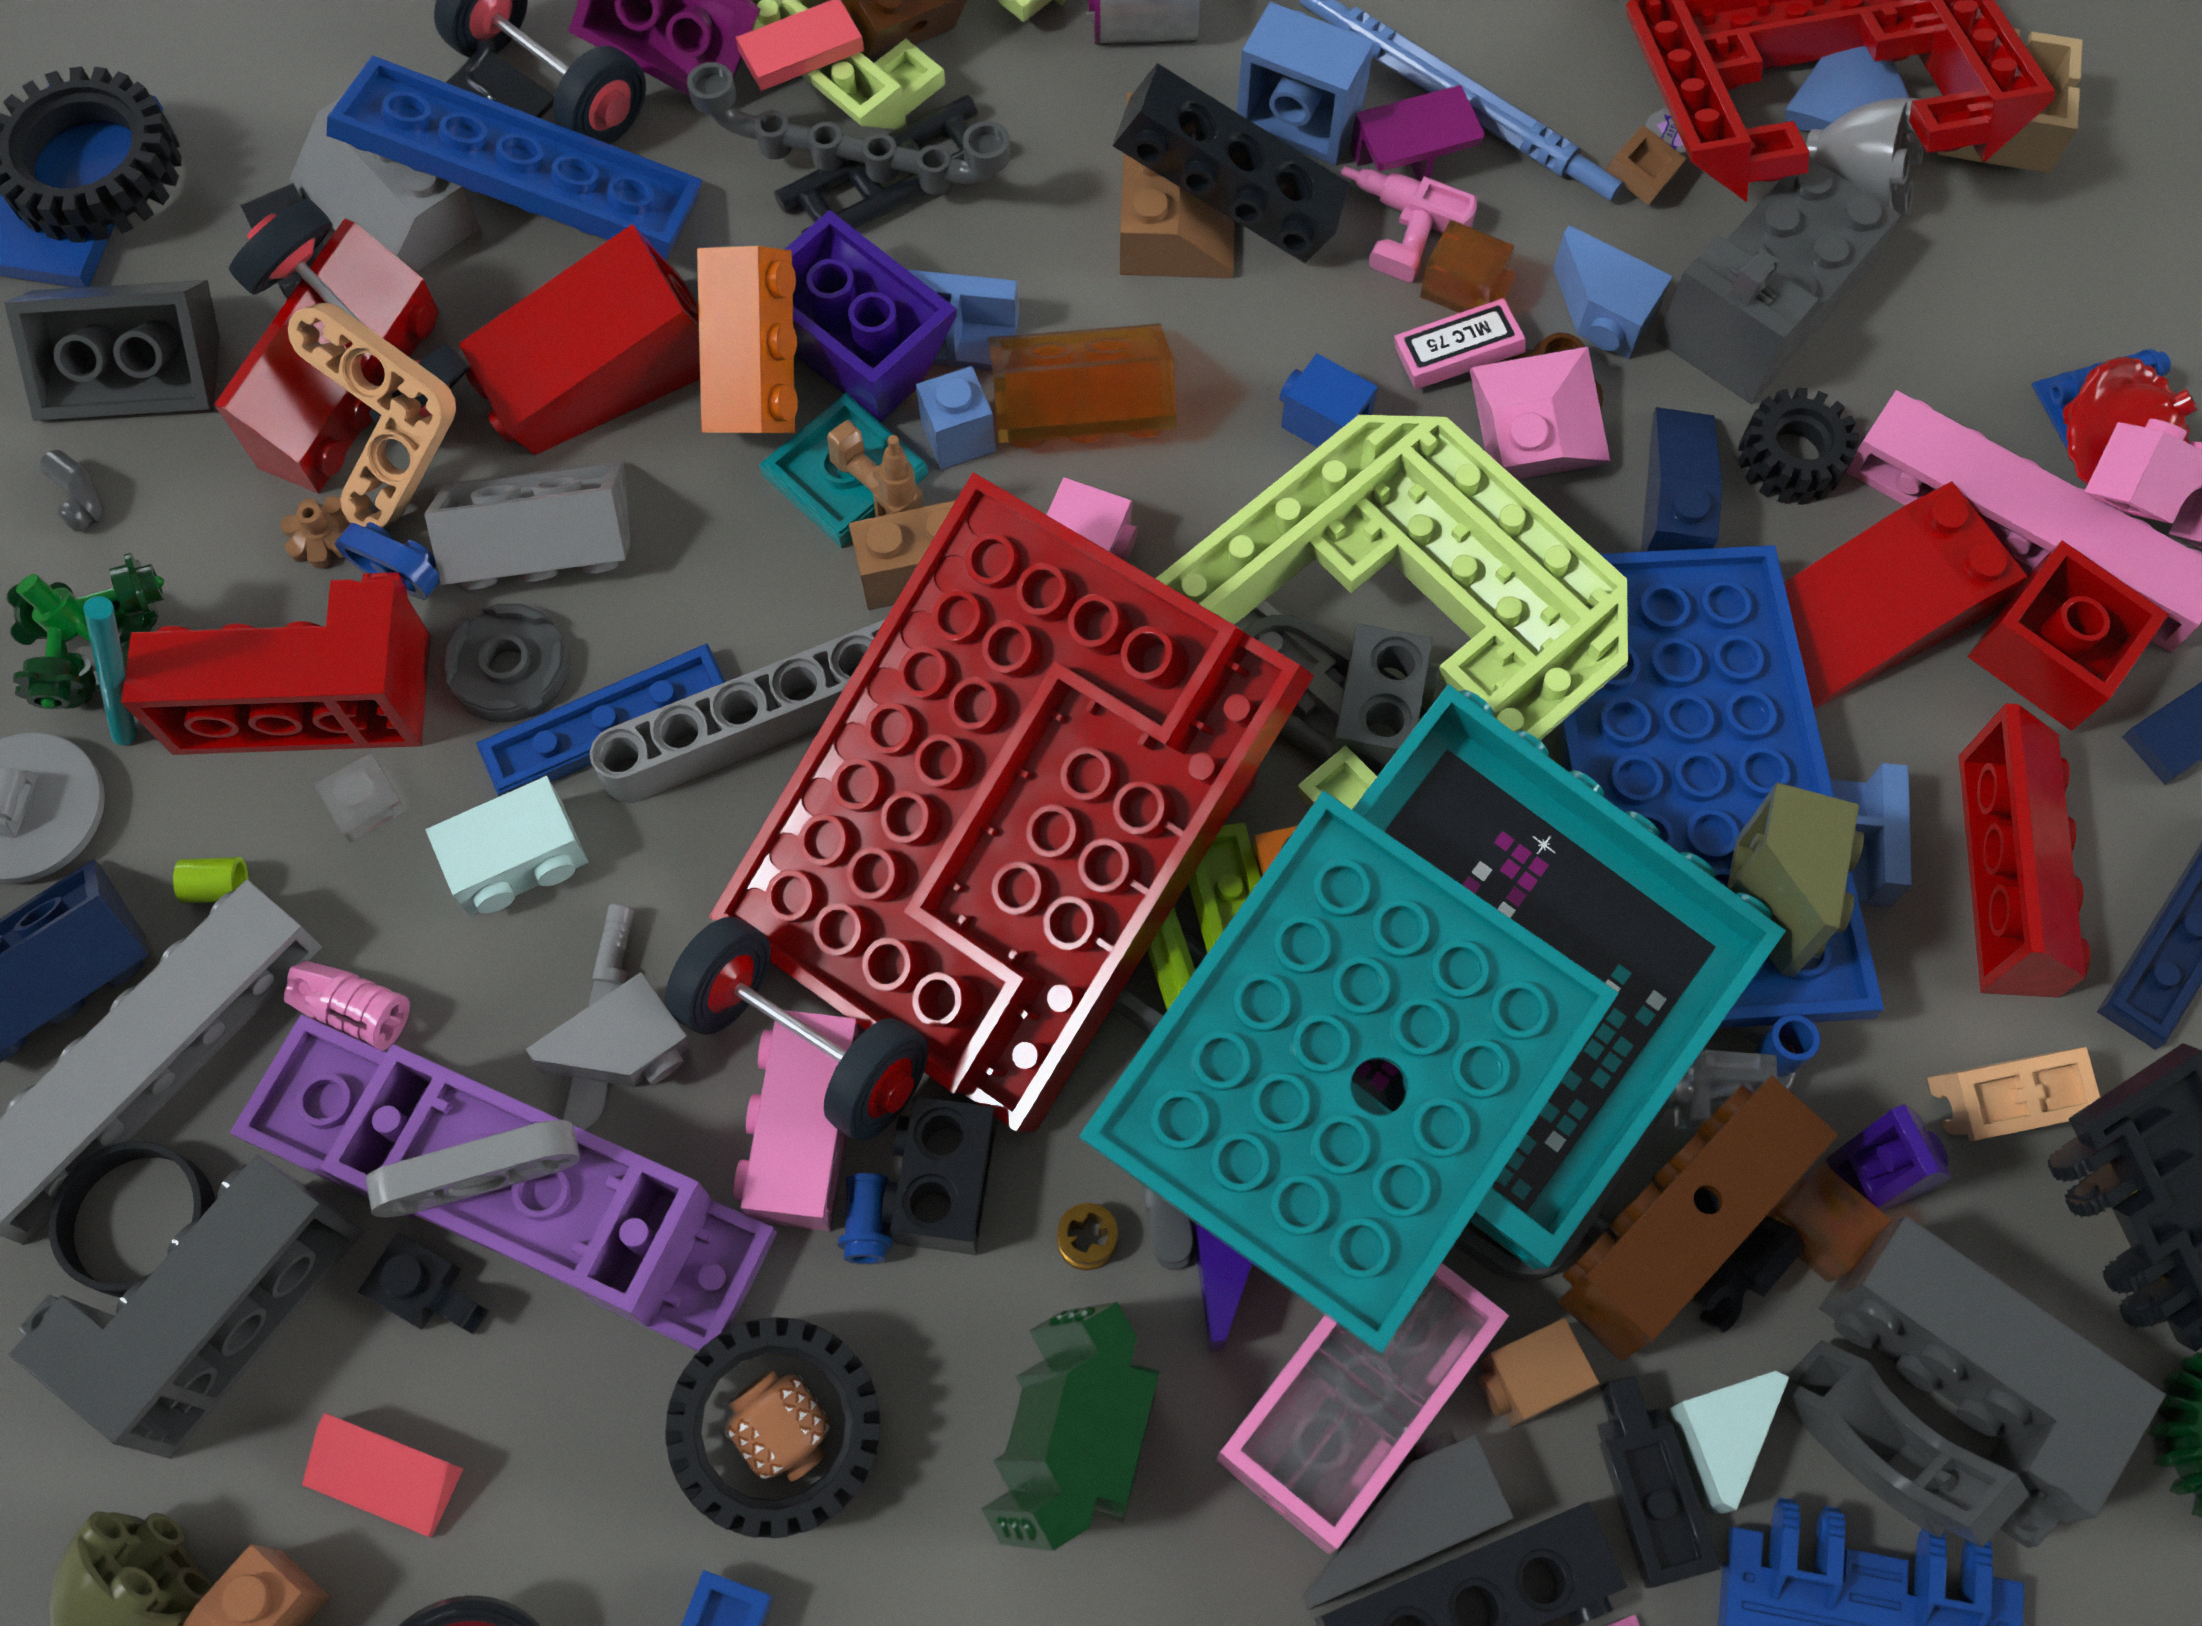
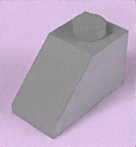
[526,972,689,1087]

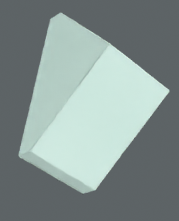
[1665,1371,1789,1516]

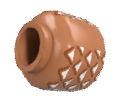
[724,1369,831,1482]

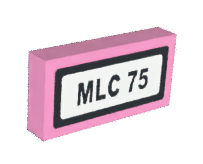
[1394,298,1526,390]

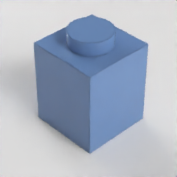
[916,366,996,470]

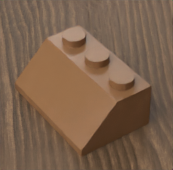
[1120,92,1235,278]

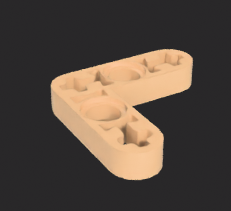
[288,303,456,528]

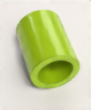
[173,857,249,904]

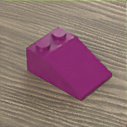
[568,0,761,96]

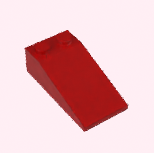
[1784,481,2028,709]

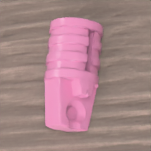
[284,961,410,1051]

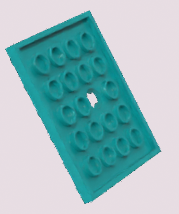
[1078,790,1619,1354]

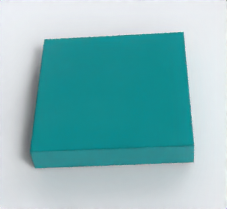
[759,393,928,548]

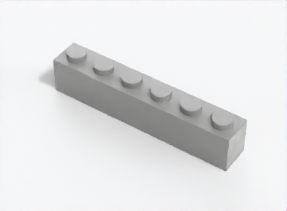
[0,879,322,1245]

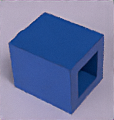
[1279,353,1378,448]

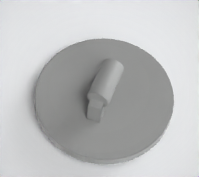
[0,732,105,884]

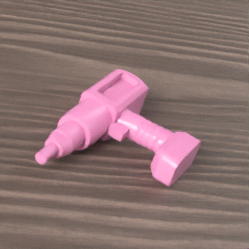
[1341,166,1477,282]

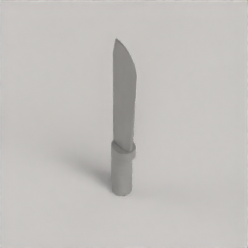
[563,904,634,1130]

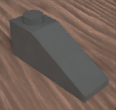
[1302,1430,1514,1609]

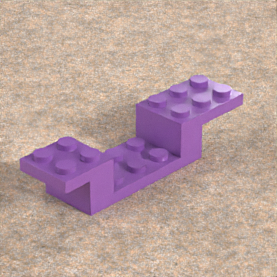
[230,1014,777,1352]

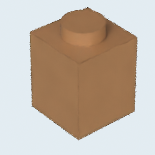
[1478,1318,1600,1428]

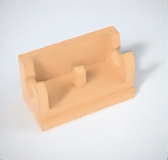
[1927,1047,2100,1141]

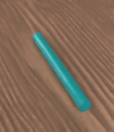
[84,596,137,746]

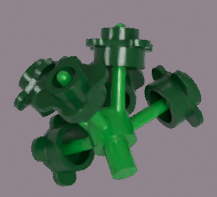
[6,553,165,709]

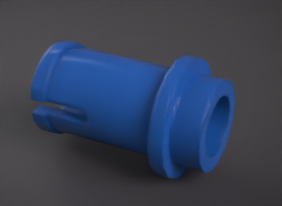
[838,1173,893,1264]

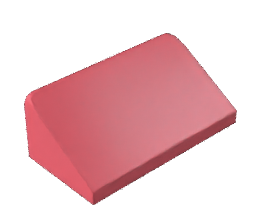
[302,1413,464,1538]

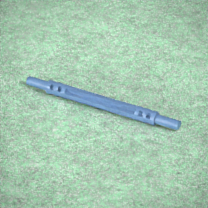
[1299,0,1624,202]

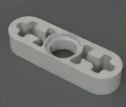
[365,1120,580,1218]

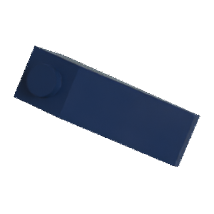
[1641,407,1722,552]

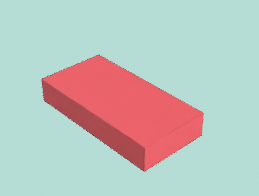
[736,0,864,91]

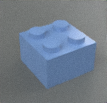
[1237,2,1375,166]

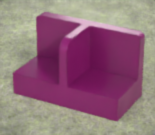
[1350,85,1484,182]

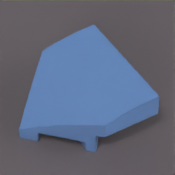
[1785,46,1909,131]

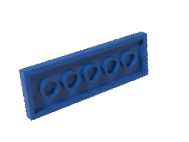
[326,55,702,260]

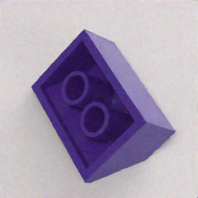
[784,210,957,422]

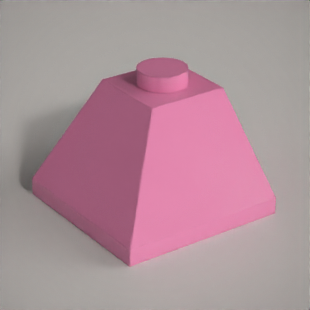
[1470,347,1611,480]

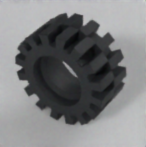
[1738,388,1859,505]

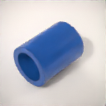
[1755,1014,1820,1077]

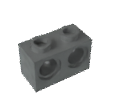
[1331,623,1440,773]

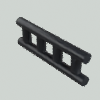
[774,94,978,233]

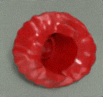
[2062,357,2199,485]

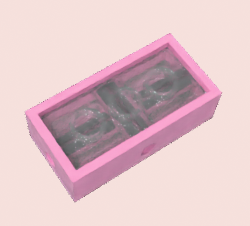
[1216,1263,1509,1555]

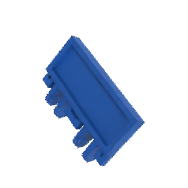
[1718,1497,2024,1626]

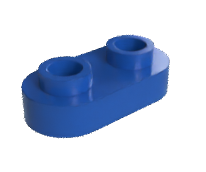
[335,522,440,600]

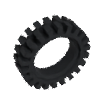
[0,66,182,242]

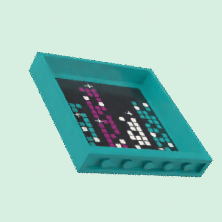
[1351,684,1786,1270]

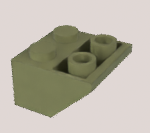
[1727,782,1864,977]

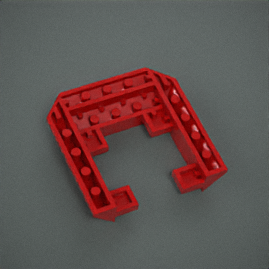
[1626,0,2055,203]

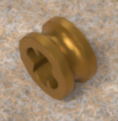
[1057,1202,1119,1271]

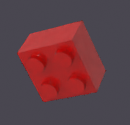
[1967,540,2169,731]

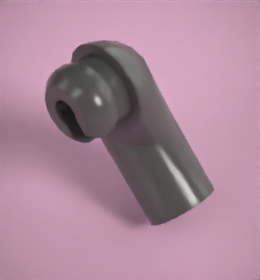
[40,450,103,532]

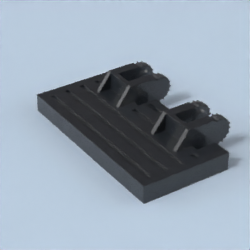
[2047,1043,2202,1352]

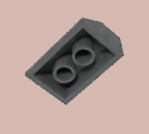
[4,280,220,421]

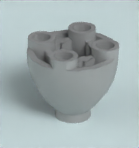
[1806,98,1924,215]

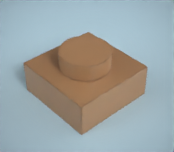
[1606,124,1687,205]

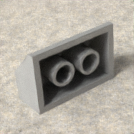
[289,97,481,272]
[424,460,631,590]

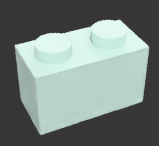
[425,776,589,916]

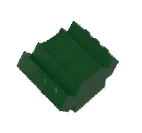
[981,1302,1160,1551]

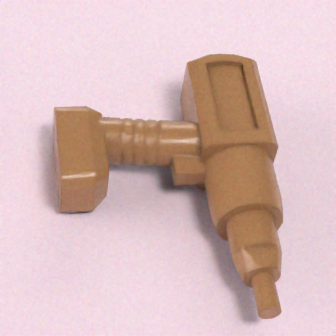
[827,420,923,517]

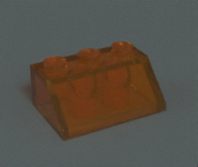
[988,323,1176,448]

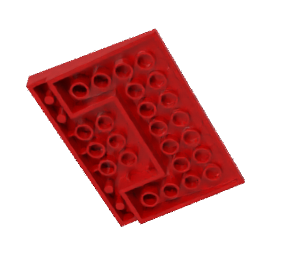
[709,472,1314,1132]

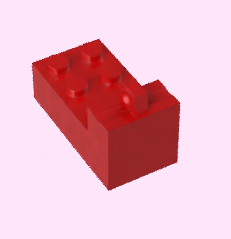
[121,572,431,755]

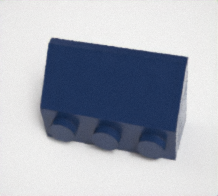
[0,859,149,1062]

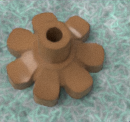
[280,496,350,568]

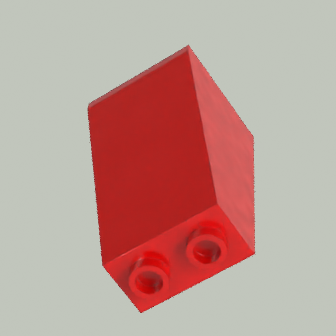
[458,224,700,455]

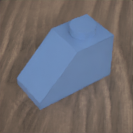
[1553,225,1673,359]

